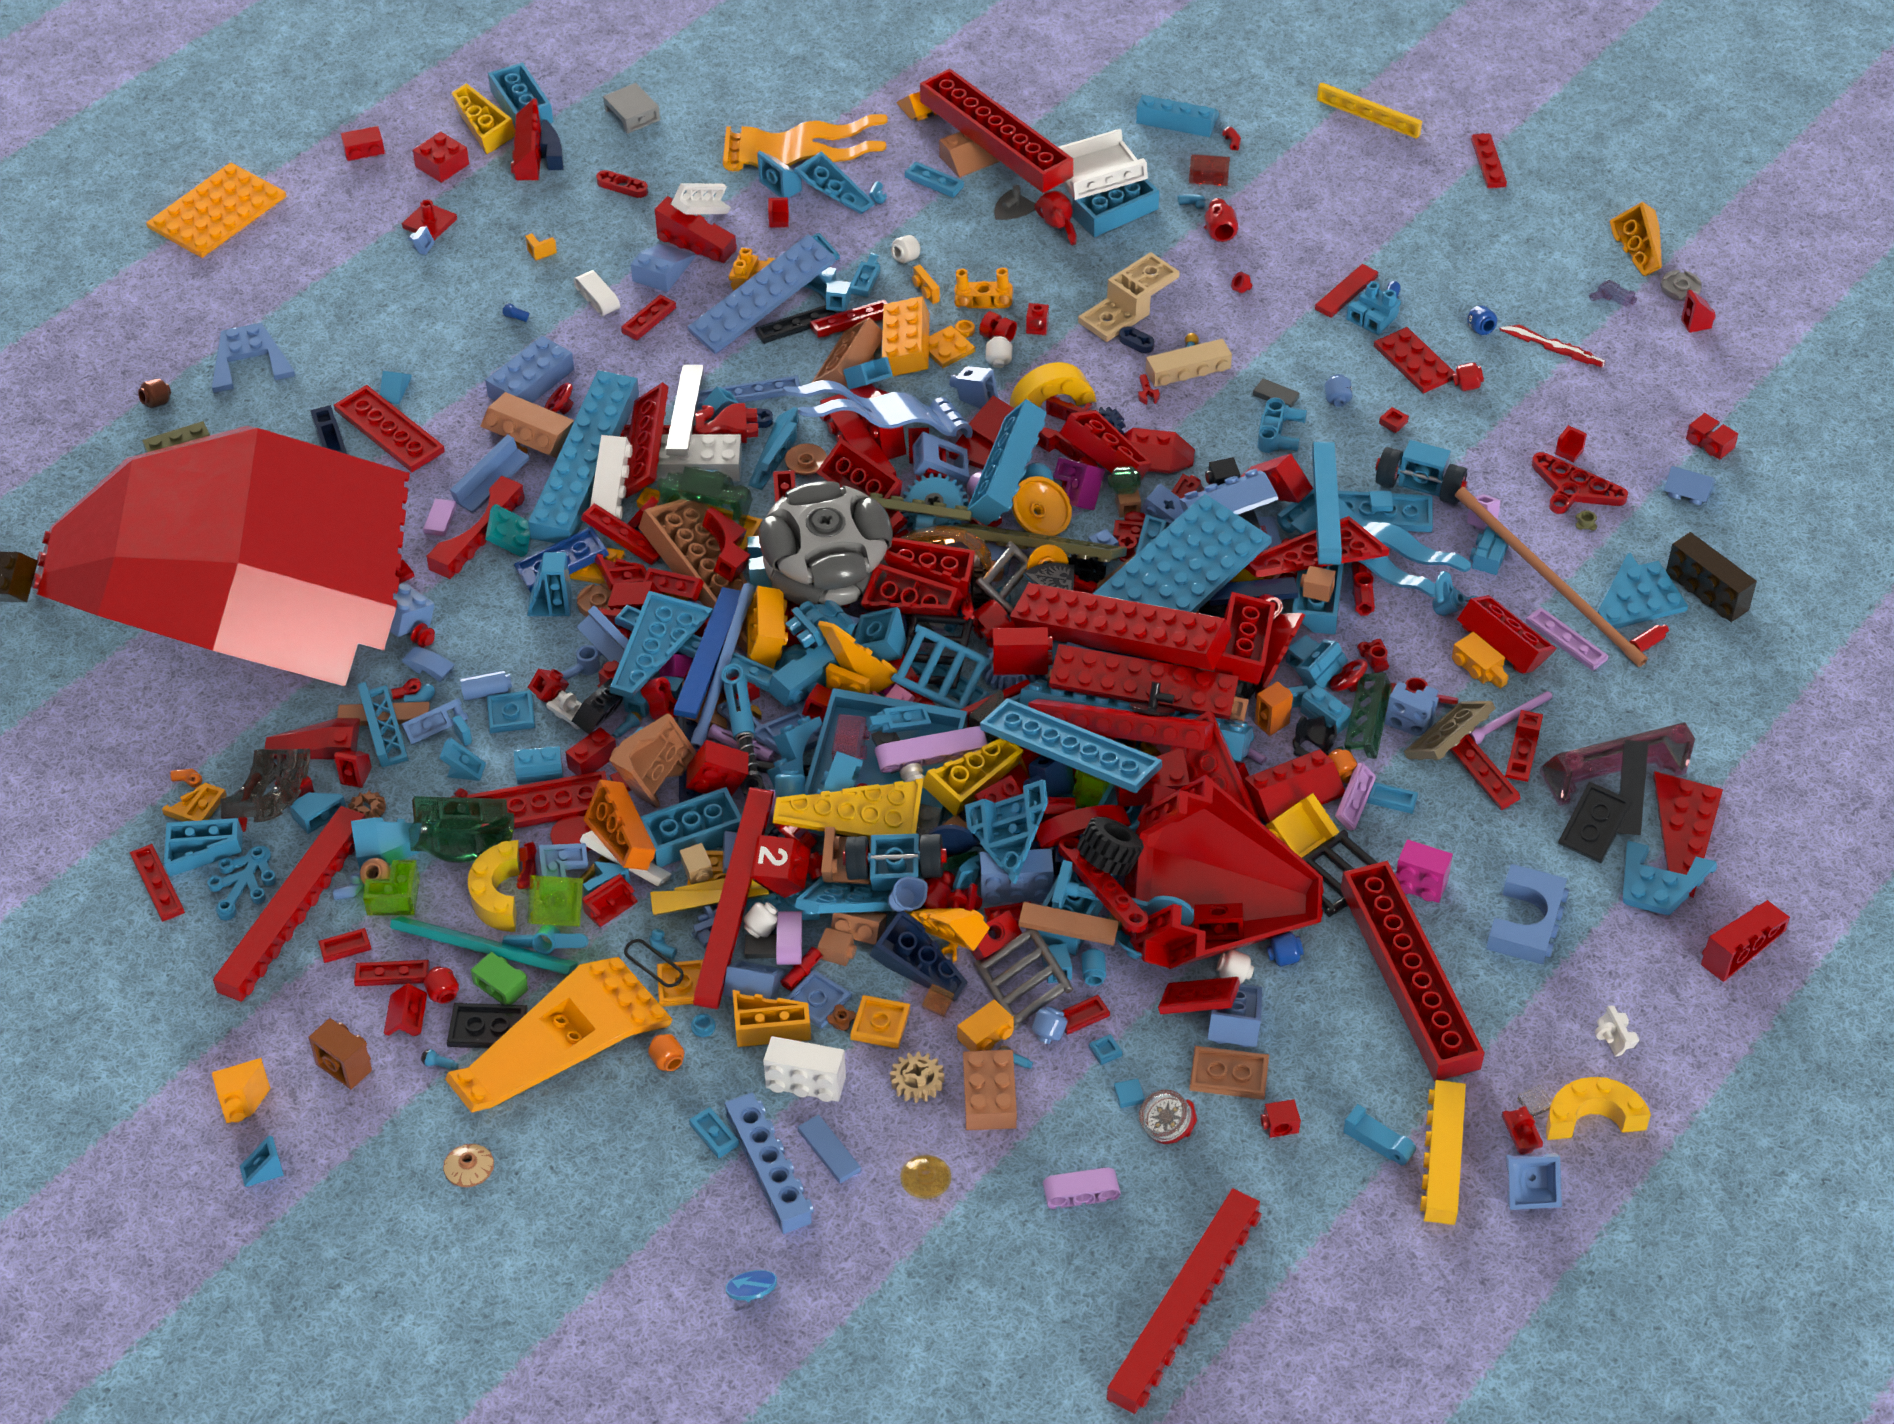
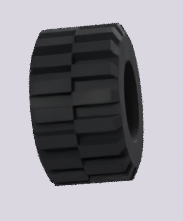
[1077,817,1144,876]

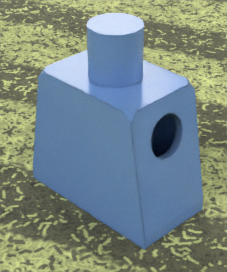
[949,366,998,409]

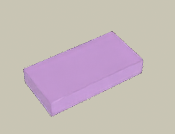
[423,499,457,536]

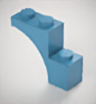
[804,268,851,312]
[767,716,823,789]

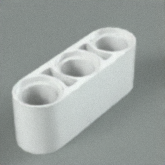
[574,270,620,317]

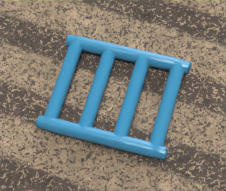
[891,624,991,710]

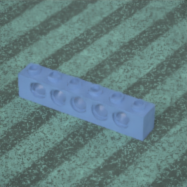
[725,1092,814,1234]

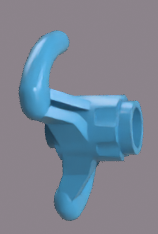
[1432,571,1477,616]

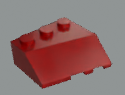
[511,98,541,180]

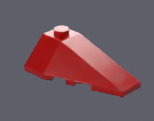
[263,718,360,759]

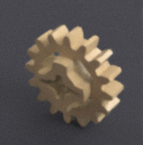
[890,1051,944,1103]

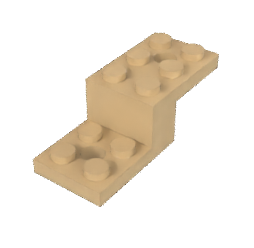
[1078,252,1180,342]

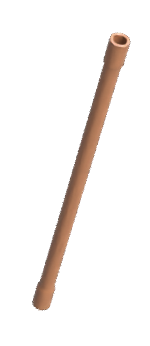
[1455,487,1648,668]

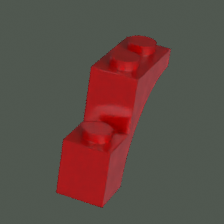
[702,506,750,582]

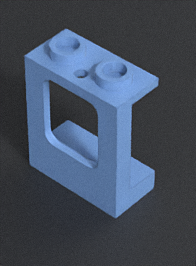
[913,432,970,486]

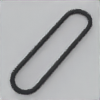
[624,939,684,988]

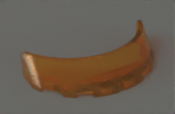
[900,526,991,572]

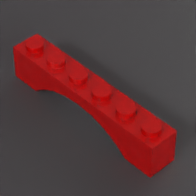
[426,475,525,579]

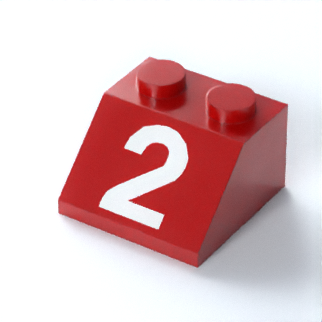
[750,835,811,898]

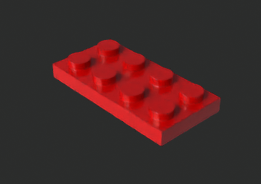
[1374,327,1456,394]

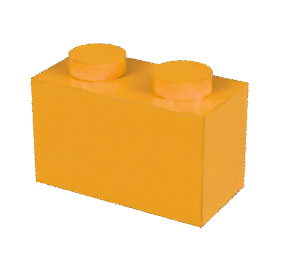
[957,999,1014,1051]

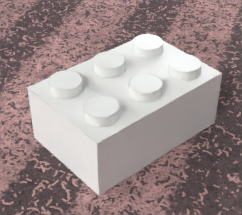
[763,1036,846,1102]

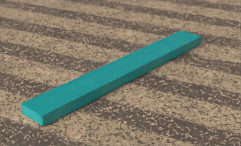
[390,916,578,975]

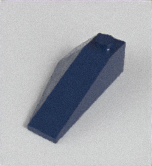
[869,911,968,1002]

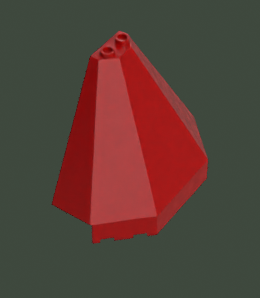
[1122,775,1324,970]

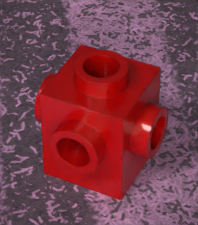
[528,668,569,703]

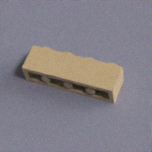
[1145,338,1232,387]

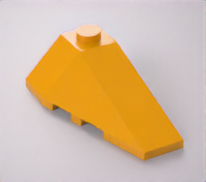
[818,621,898,694]

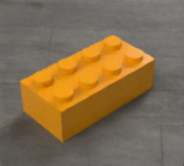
[882,296,930,376]

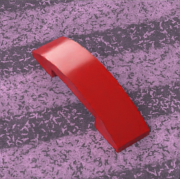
[1037,427,1098,467]
[1505,710,1543,782]
[1035,805,1131,849]

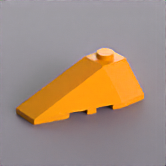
[1609,201,1662,276]
[904,908,990,951]

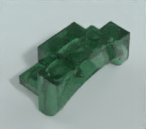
[657,466,753,527]
[409,796,514,863]

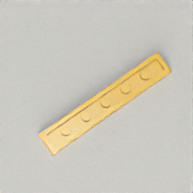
[1317,82,1422,138]

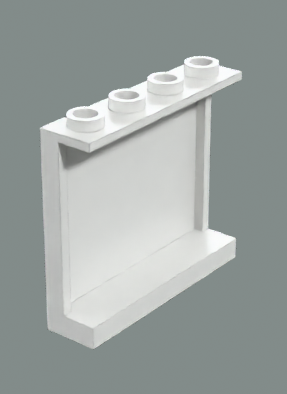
[1058,129,1148,200]

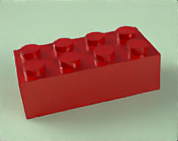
[1214,592,1276,684]

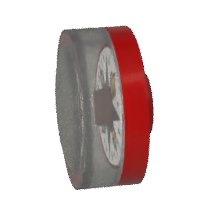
[1139,1089,1193,1144]

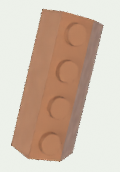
[939,132,1000,178]
[811,317,883,390]
[480,392,575,458]

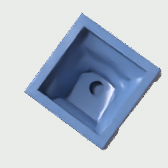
[1506,1153,1562,1210]

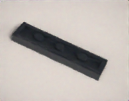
[755,305,836,344]
[1618,740,1648,835]

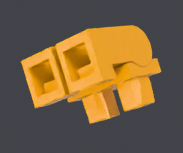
[729,248,776,290]

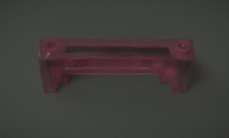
[1540,722,1695,806]

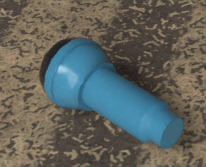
[421,1049,459,1070]

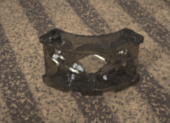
[220,748,310,822]

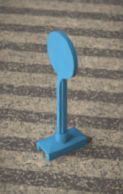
[1052,860,1195,926]

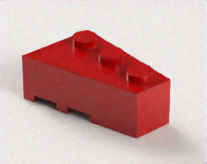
[1115,747,1190,807]

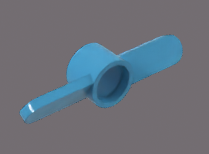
[502,924,589,955]

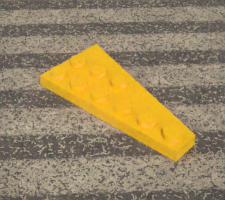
[772,778,924,839]

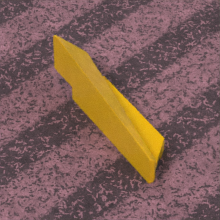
[650,878,769,916]

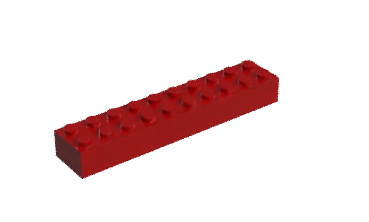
[920,68,1073,193]
[1009,583,1232,671]
[1340,860,1485,1082]

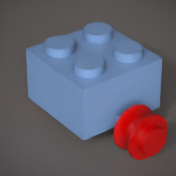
[390,583,435,648]

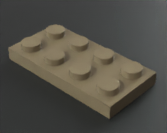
[1403,701,1496,760]

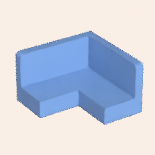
[535,843,588,900]

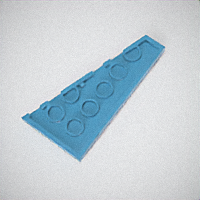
[610,591,713,699]

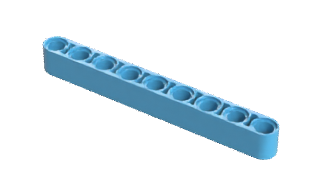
[1312,442,1342,565]

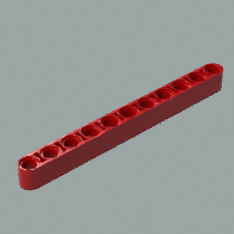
[693,787,774,1010]

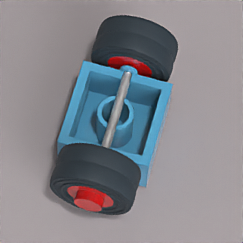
[1375,440,1468,505]
[842,834,947,891]

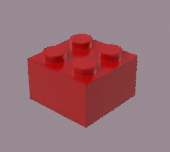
[412,131,470,183]
[686,740,749,797]

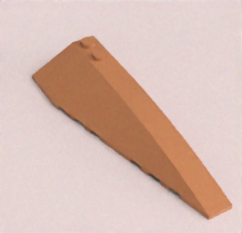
[639,494,779,661]

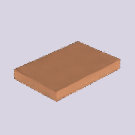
[1189,1046,1269,1100]

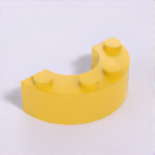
[1010,362,1096,408]
[468,840,521,932]
[1546,1077,1651,1140]

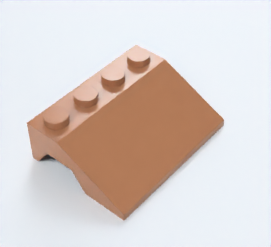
[609,713,697,808]

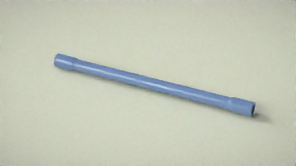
[690,583,756,751]

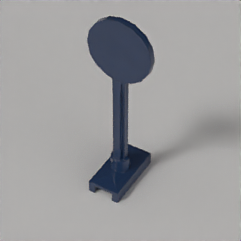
[928,825,1065,875]

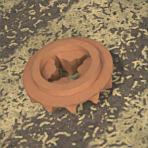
[348,790,386,819]

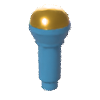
[612,712,642,739]

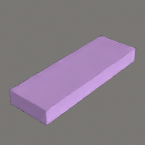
[1335,762,1376,831]

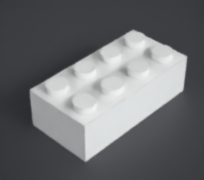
[655,434,742,481]

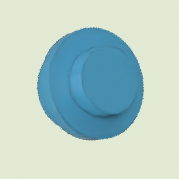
[691,1013,716,1037]

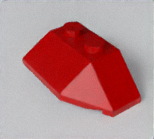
[1123,428,1195,473]

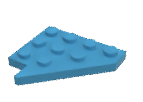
[1598,553,1688,629]
[795,877,895,915]

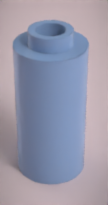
[460,671,512,701]

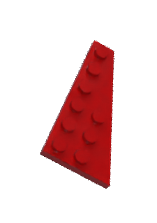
[1245,516,1389,578]
[1653,771,1723,898]

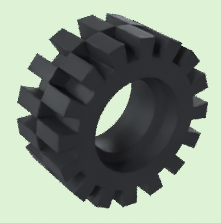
[970,566,992,606]

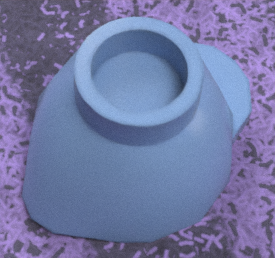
[888,876,928,912]

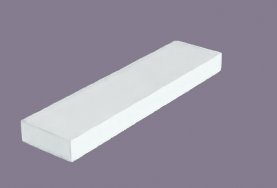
[580,831,671,887]

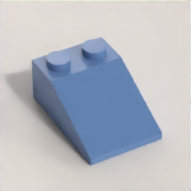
[631,244,696,292]
[1207,984,1262,1048]

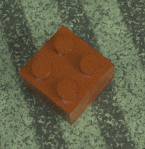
[308,1018,372,1090]

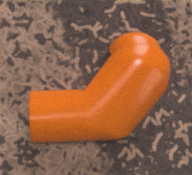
[170,768,202,787]

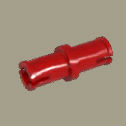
[780,947,823,991]

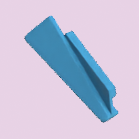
[748,407,799,490]

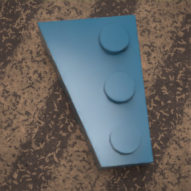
[527,552,573,616]
[768,641,840,707]

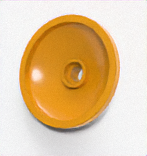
[1011,476,1072,536]

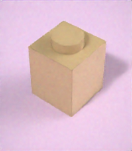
[680,843,714,885]

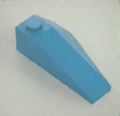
[794,151,875,214]
[351,817,452,870]

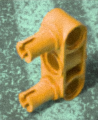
[954,267,1013,309]

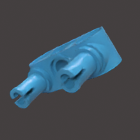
[1258,398,1307,453]

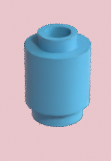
[1081,948,1106,986]

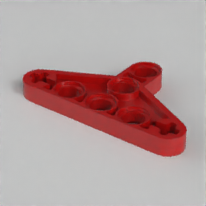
[1532,452,1628,514]

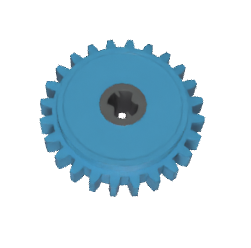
[901,474,969,539]

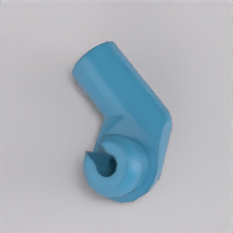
[404,684,435,702]
[649,928,677,960]

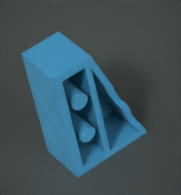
[808,751,863,837]
[164,818,243,877]

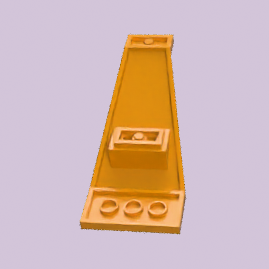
[445,957,673,1113]

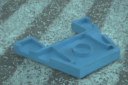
[1623,841,1717,916]

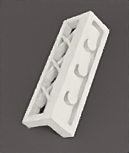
[671,183,731,214]

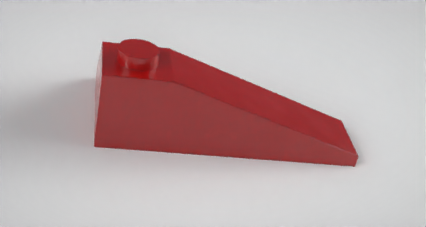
[1255,613,1305,699]

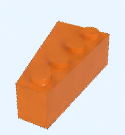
[583,779,656,870]

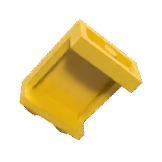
[1265,793,1339,858]

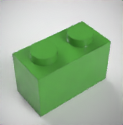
[471,952,528,1005]

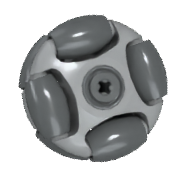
[759,481,893,606]

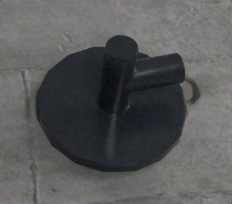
[1130,681,1175,716]

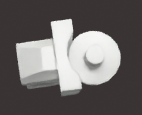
[546,691,582,729]
[1595,1006,1639,1056]

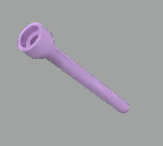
[1469,691,1552,745]

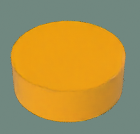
[955,320,975,338]

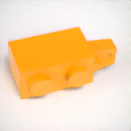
[1452,632,1508,689]

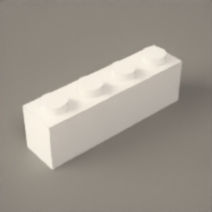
[590,435,632,519]

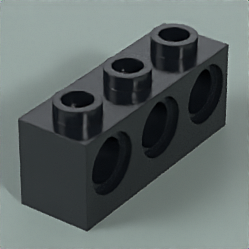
[571,678,624,735]

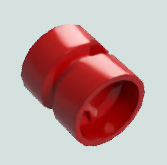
[979,311,1017,342]

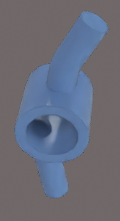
[561,645,602,680]

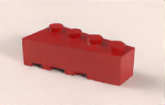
[883,537,975,600]
[1701,900,1790,982]

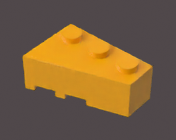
[733,990,811,1047]

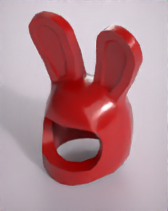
[1034,190,1077,245]

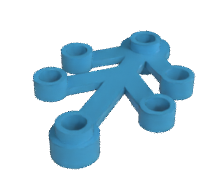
[207,846,277,920]

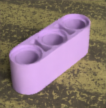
[776,911,802,965]
[1043,1168,1121,1209]

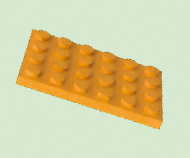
[146,162,287,258]

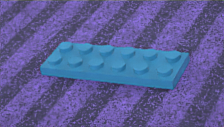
[1302,490,1433,532]

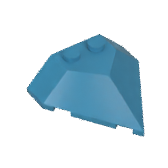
[965,780,1048,884]

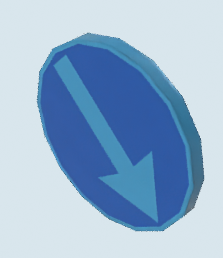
[726,1270,777,1303]

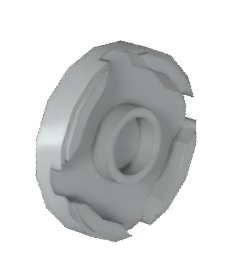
[1660,270,1701,301]

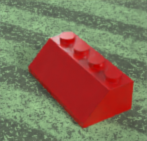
[816,438,903,499]
[1457,595,1557,674]
[1244,749,1345,823]

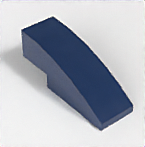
[540,120,564,170]
[310,405,347,454]

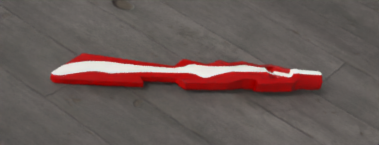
[1499,324,1605,368]

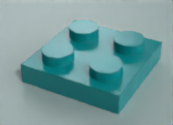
[485,504,530,557]

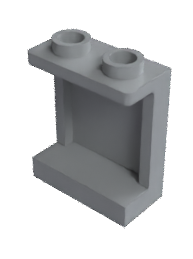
[603,83,660,134]

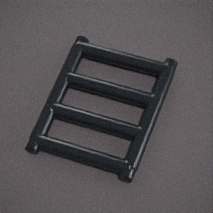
[903,613,974,690]
[1302,829,1378,917]

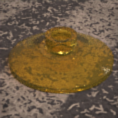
[900,1155,951,1199]

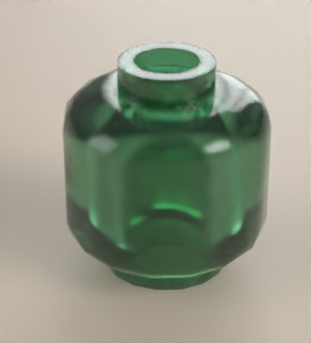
[1108,466,1141,495]

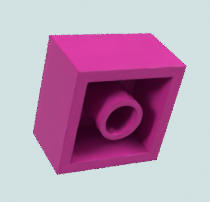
[1396,839,1453,903]

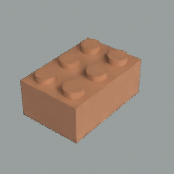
[963,1050,1017,1130]

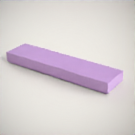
[1525,607,1609,671]

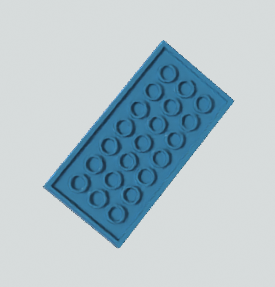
[1093,494,1272,613]

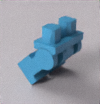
[785,600,856,648]

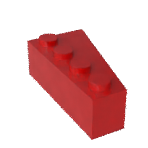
[654,196,737,263]
[848,383,907,460]
[1059,410,1152,484]
[861,564,964,616]

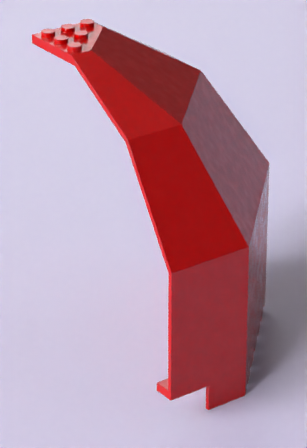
[31,426,410,687]

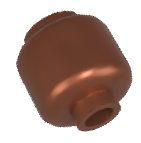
[138,379,171,408]

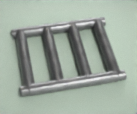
[976,541,1029,616]
[974,928,1073,1030]

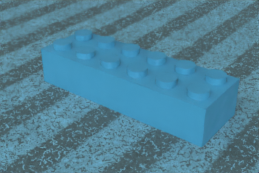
[968,399,1047,526]

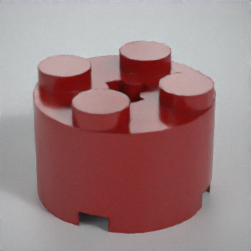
[972,599,1017,648]

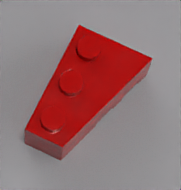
[1240,453,1314,503]

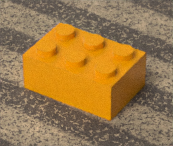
[747,586,788,669]

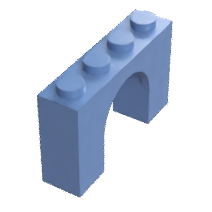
[1486,864,1570,965]

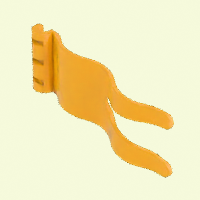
[723,114,888,171]

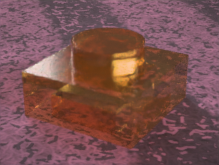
[922,984,955,1017]

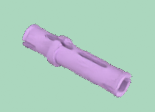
[708,724,775,762]

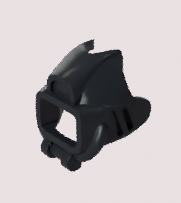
[1292,716,1337,757]

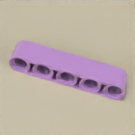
[874,726,988,773]

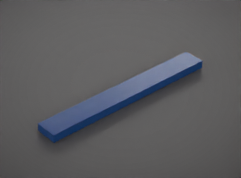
[674,587,741,719]

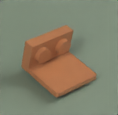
[821,827,871,884]

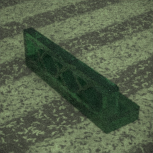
[1344,673,1392,759]

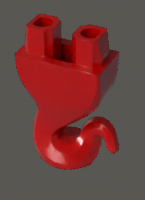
[695,403,758,443]

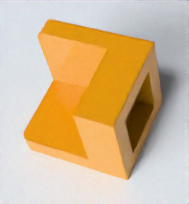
[525,233,557,261]

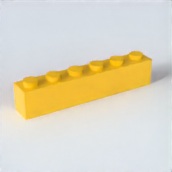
[1420,1080,1466,1225]

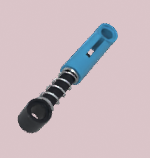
[721,663,766,799]

